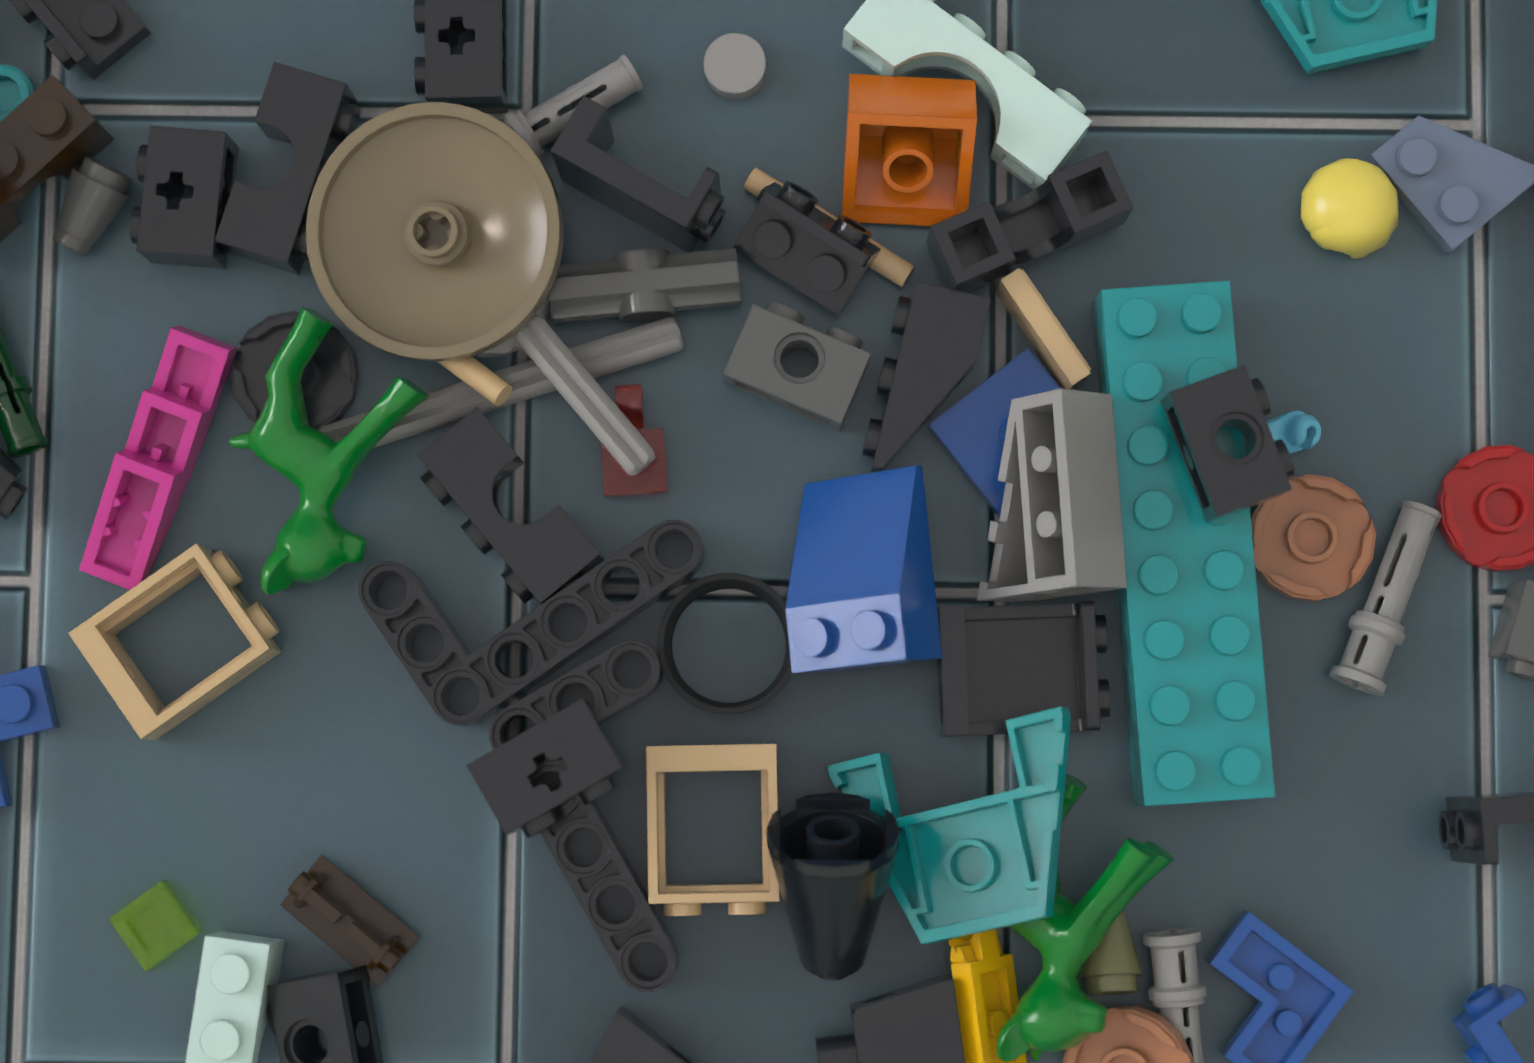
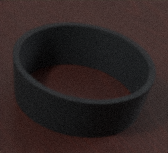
[657,573,792,714]

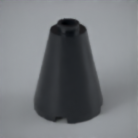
[767,792,900,981]

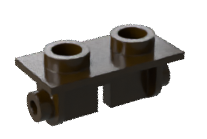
[280,855,420,987]

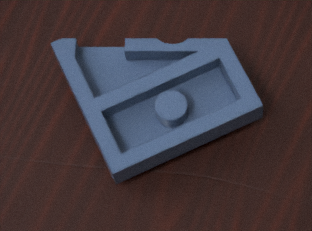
[1365,115,1534,255]

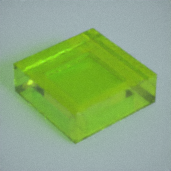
[109,880,203,972]

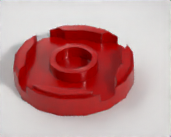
[1435,445,1534,572]

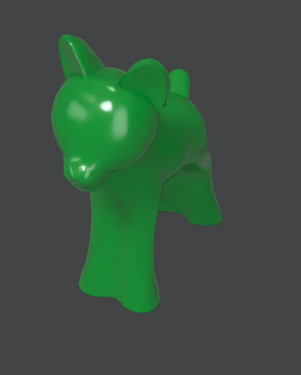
[229,307,429,595]
[996,774,1174,1062]

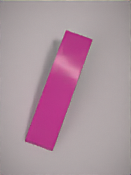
[79,325,237,590]

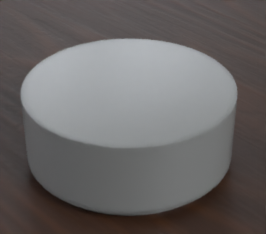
[703,33,767,100]

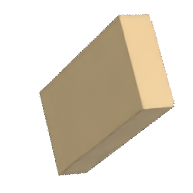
[995,268,1091,390]

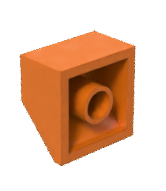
[842,74,977,226]

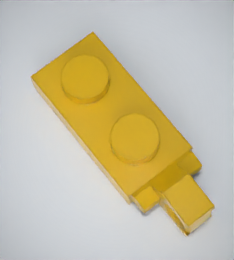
[948,929,1027,1063]

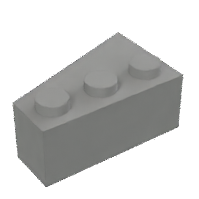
[977,389,1127,602]

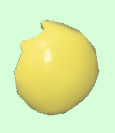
[1301,158,1398,259]

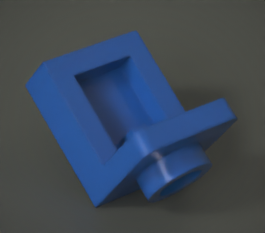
[1451,983,1528,1063]

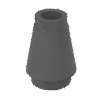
[53,156,132,255]

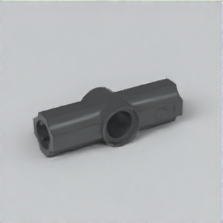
[548,248,741,323]

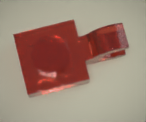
[601,384,669,497]

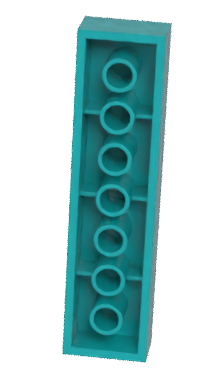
[1092,281,1275,806]

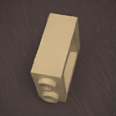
[68,543,282,740]
[646,744,779,916]

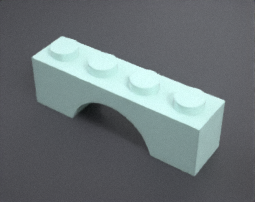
[842,0,1092,190]
[185,931,285,1063]

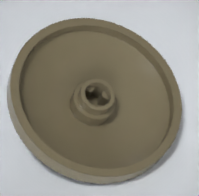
[306,102,564,361]

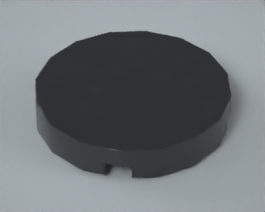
[230,311,359,430]

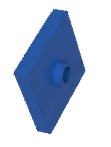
[927,348,1061,519]

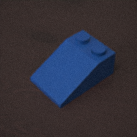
[785,465,942,673]

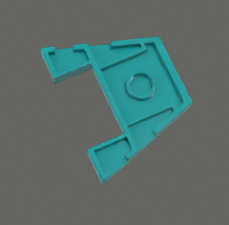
[1259,0,1437,74]
[827,706,1071,944]

